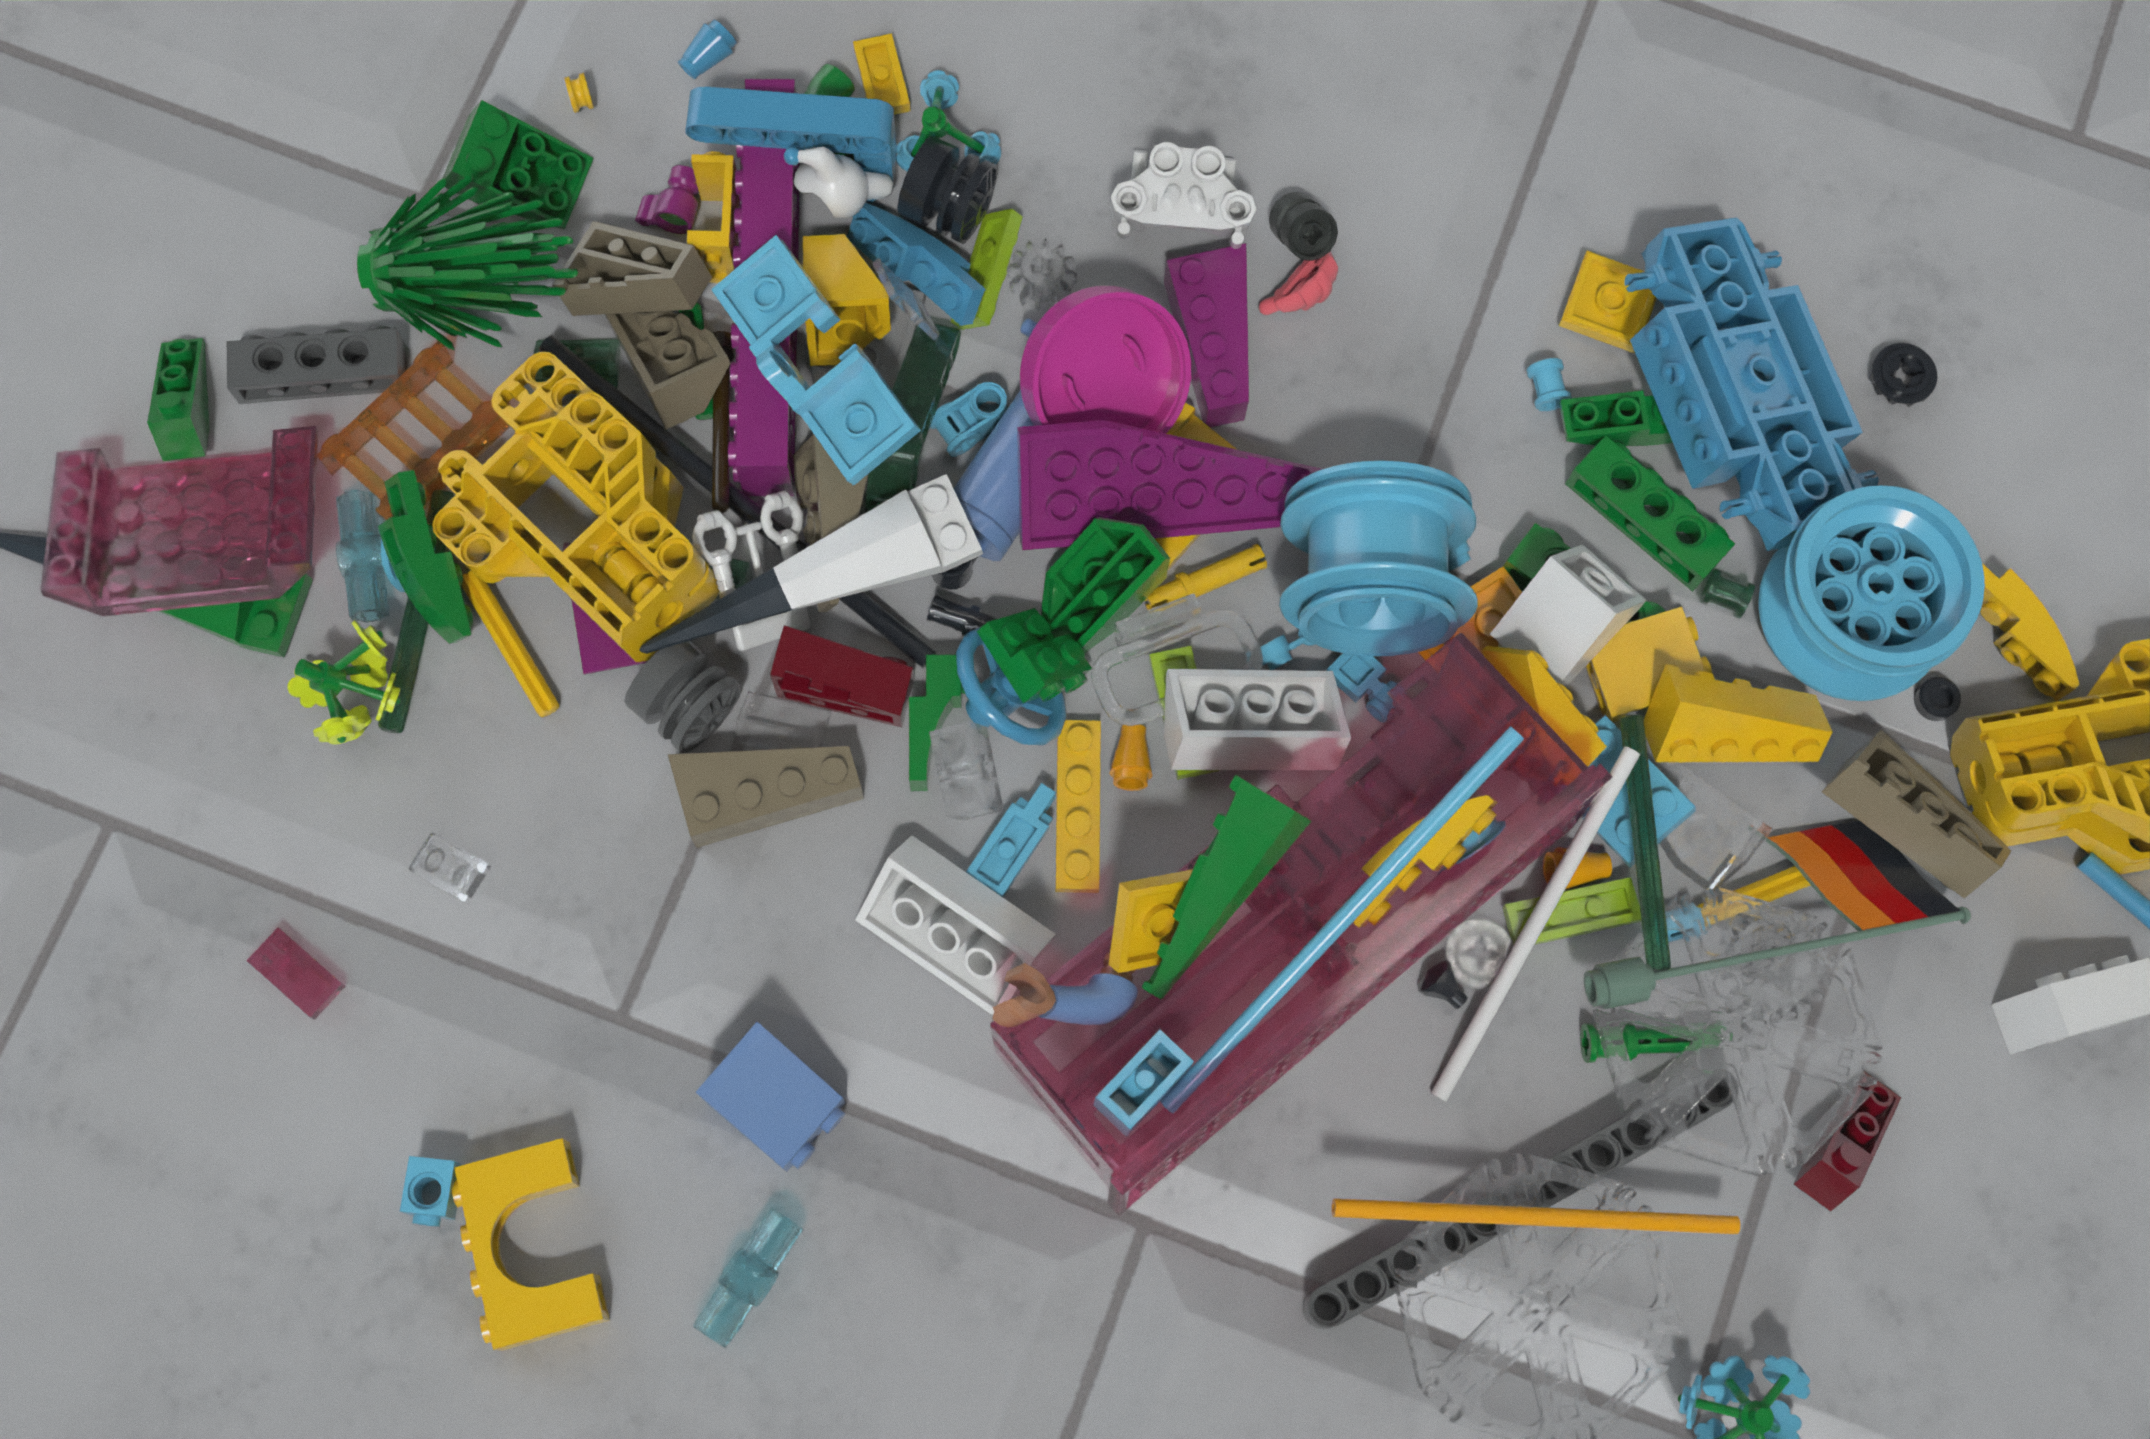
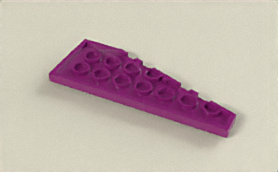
[1017,420,1322,551]

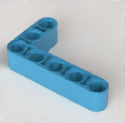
[685,87,897,187]

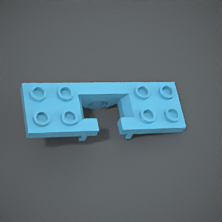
[711,235,921,485]

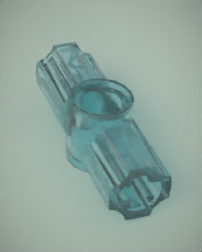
[336,489,389,623]
[693,1208,804,1348]

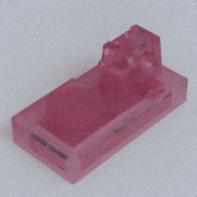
[246,927,346,1020]

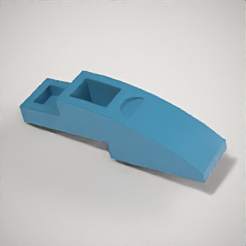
[847,203,985,326]

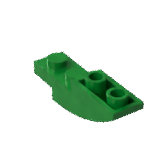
[1559,390,1673,446]
[378,470,473,644]

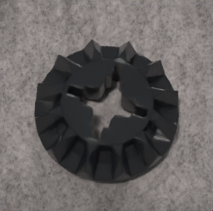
[1870,343,1938,407]

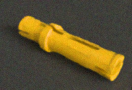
[1145,544,1267,618]

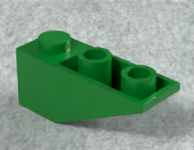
[147,338,210,461]

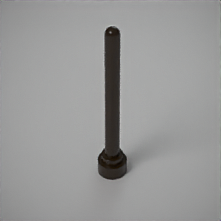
[712,331,736,514]

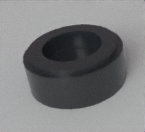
[1914,677,1961,721]

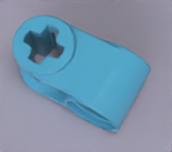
[927,382,1008,457]

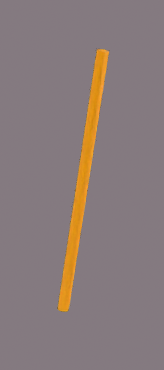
[1331,1198,1740,1234]

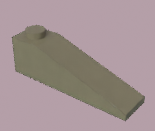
[604,311,730,429]
[793,434,868,613]

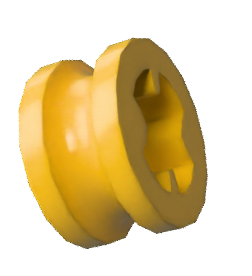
[564,72,594,113]

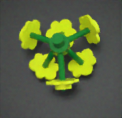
[287,620,401,745]

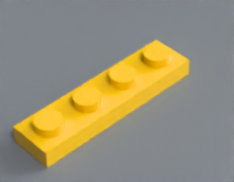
[1055,720,1101,893]

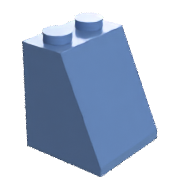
[696,1022,846,1172]

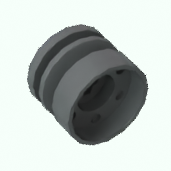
[624,641,742,753]

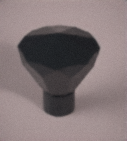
[1418,960,1468,1009]

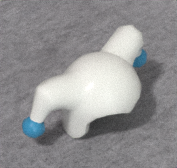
[784,147,894,218]

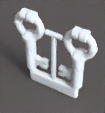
[692,491,811,651]

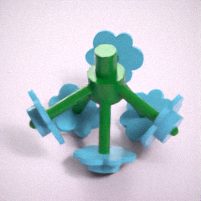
[1678,1355,1810,1439]

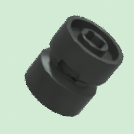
[1269,192,1338,261]

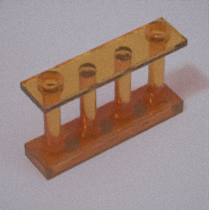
[316,341,511,522]

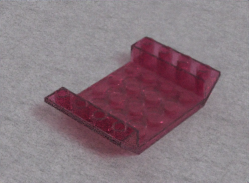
[40,426,318,617]

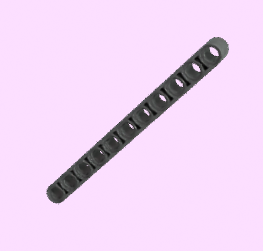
[1302,1069,1737,1329]

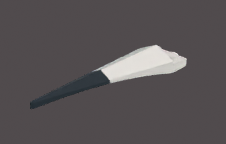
[639,474,983,654]

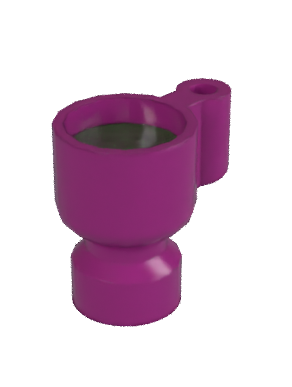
[635,165,699,234]

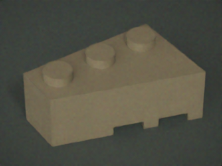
[552,221,712,316]

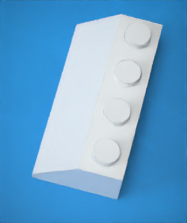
[1164,669,1351,770]
[855,835,1056,1015]

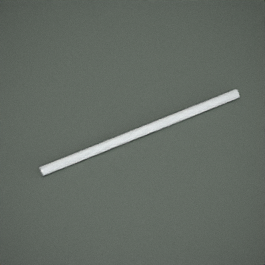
[1431,746,1640,1102]

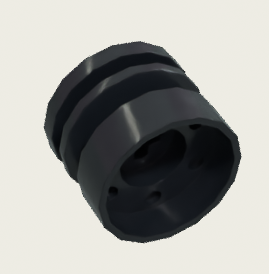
[897,136,998,244]

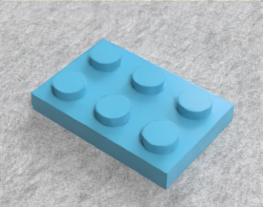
[1544,715,1696,868]

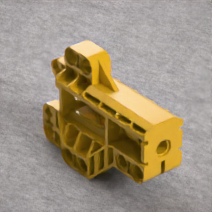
[432,351,719,662]
[1950,639,2150,875]

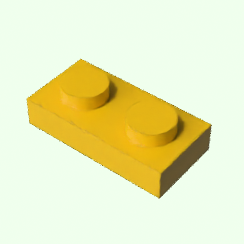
[853,33,911,115]

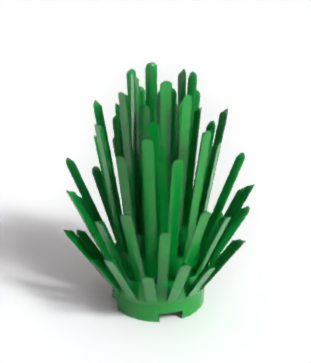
[357,173,578,350]

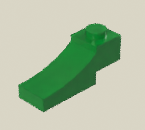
[909,655,965,791]

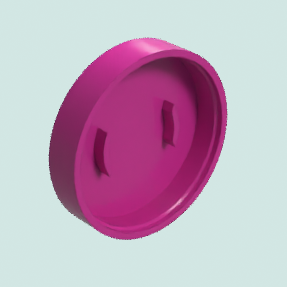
[1020,286,1191,434]

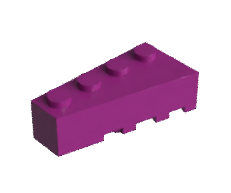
[1164,243,1249,428]

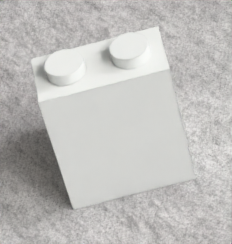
[1490,545,1647,686]

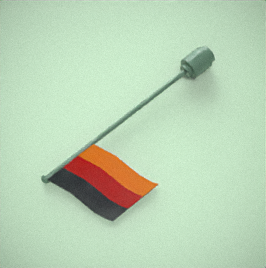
[1584,820,1971,1009]

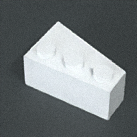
[1991,955,2150,1055]

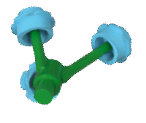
[896,70,1001,171]

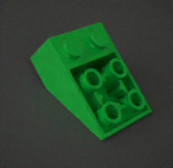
[442,100,594,230]

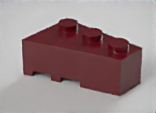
[770,625,915,728]

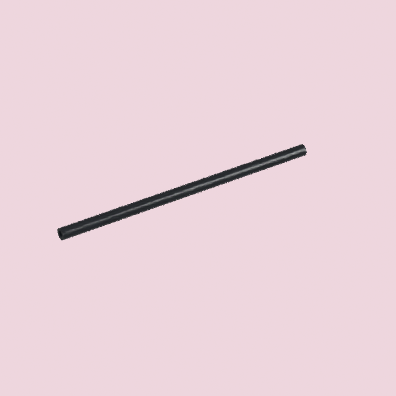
[539,335,936,668]

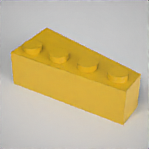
[1642,664,1833,763]

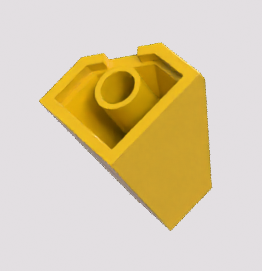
[803,234,891,366]

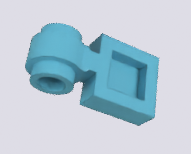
[1326,653,1408,723]

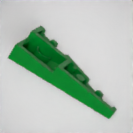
[1142,775,1311,1000]

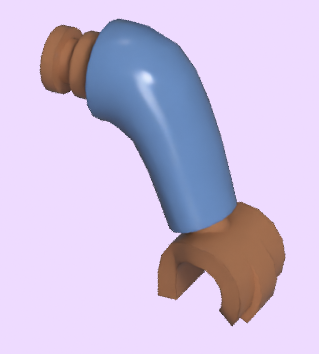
[992,953,1138,1028]

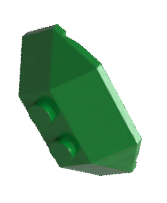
[1042,517,1170,654]

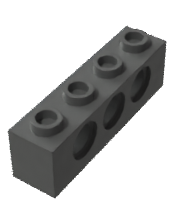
[226,325,407,404]

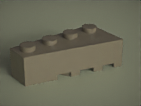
[1822,729,2011,899]
[667,746,864,848]

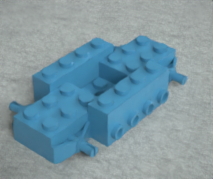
[1624,217,1879,551]

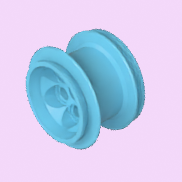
[1279,461,1478,656]
[1758,485,1985,701]

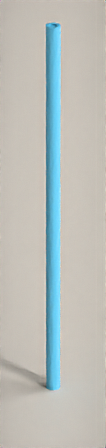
[1160,726,1525,1114]

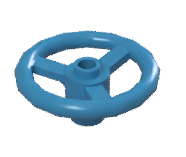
[956,627,1066,746]

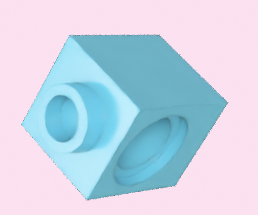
[399,1156,463,1227]

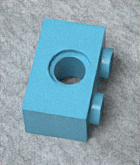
[1093,1029,1194,1137]

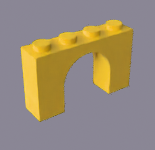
[452,1138,610,1351]

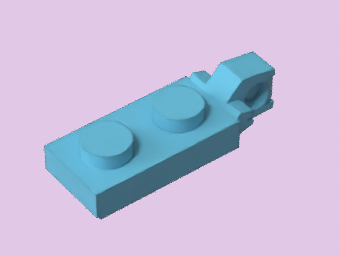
[966,783,1056,898]

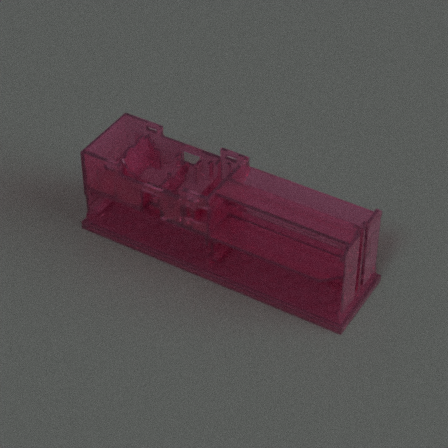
[990,633,1612,1216]

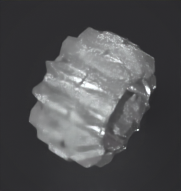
[1007,238,1077,311]

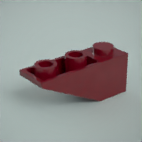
[1793,1071,1901,1212]

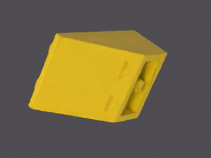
[1482,646,1607,783]

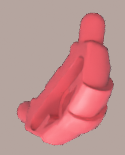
[1259,251,1338,315]

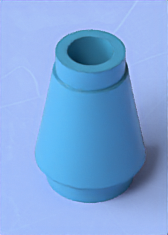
[677,19,737,80]

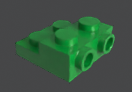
[977,608,1092,703]

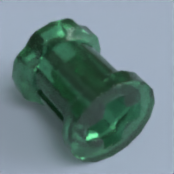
[1700,568,1755,619]

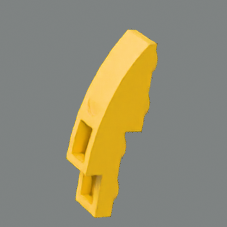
[1980,563,2080,702]
[1353,795,1498,928]

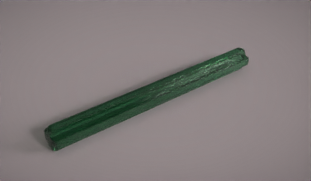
[378,490,454,734]
[1620,715,1671,972]

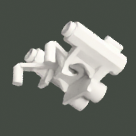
[1109,142,1257,249]

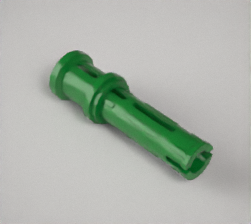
[1580,1021,1720,1063]

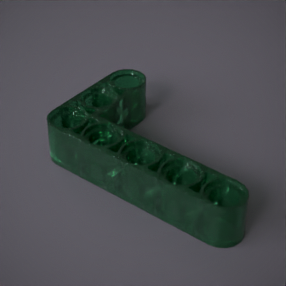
[865,320,961,513]

